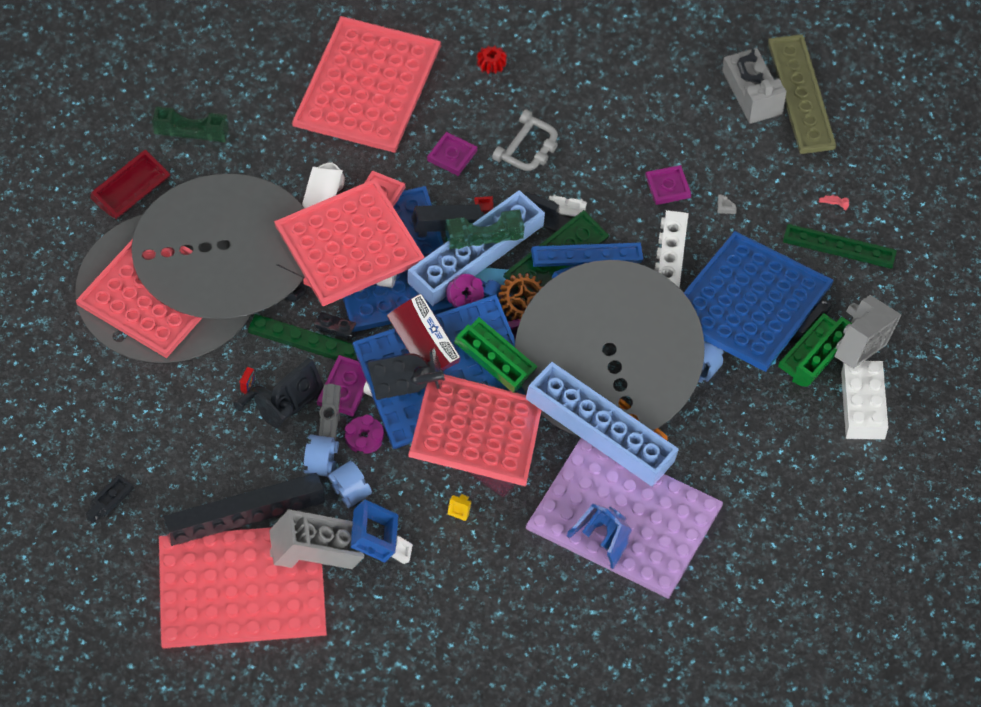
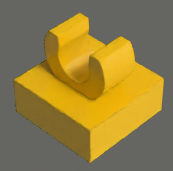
[447,494,471,521]

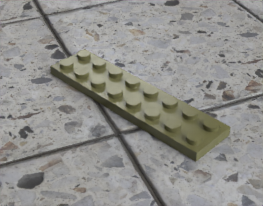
[768,34,836,154]

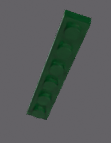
[783,224,897,269]
[248,314,358,361]

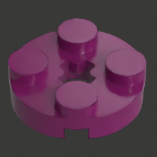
[447,274,484,308]
[345,415,384,454]

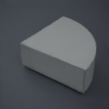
[717,194,736,214]

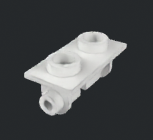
[549,195,587,217]

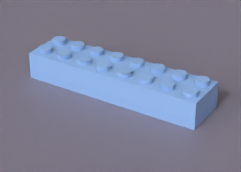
[408,190,545,306]
[526,362,679,487]

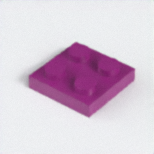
[427,132,477,176]
[645,165,691,205]

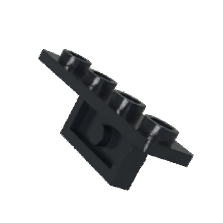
[507,192,571,232]

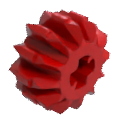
[477,45,507,75]

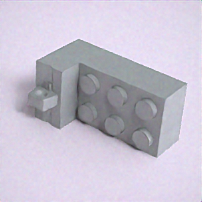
[722,48,786,124]
[834,295,901,369]
[269,509,364,569]

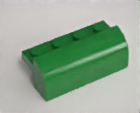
[778,313,852,387]
[454,317,537,393]

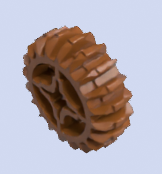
[498,273,544,321]

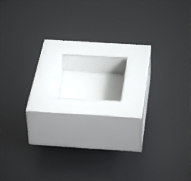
[391,536,413,564]

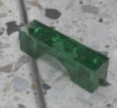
[152,106,229,142]
[445,209,525,249]

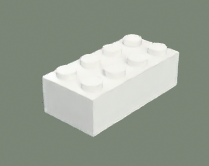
[841,361,888,439]

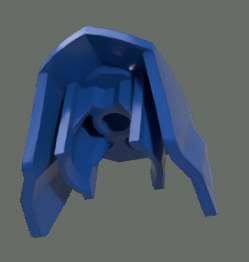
[567,504,632,569]

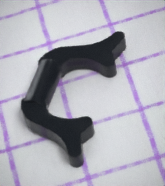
[737,49,764,84]

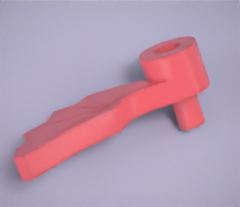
[819,195,849,210]

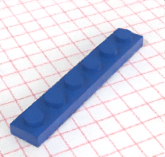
[531,243,643,267]

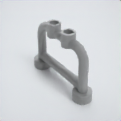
[492,109,558,171]

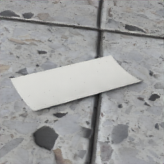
[302,167,343,209]

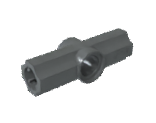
[319,384,341,441]

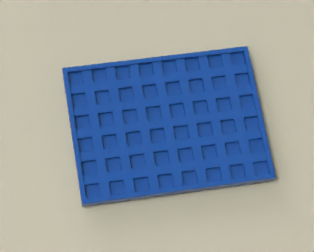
[352,294,526,449]

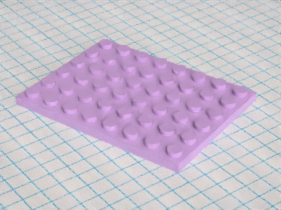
[526,438,723,599]

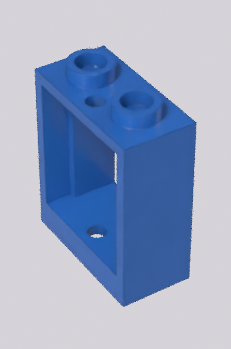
[351,499,398,562]

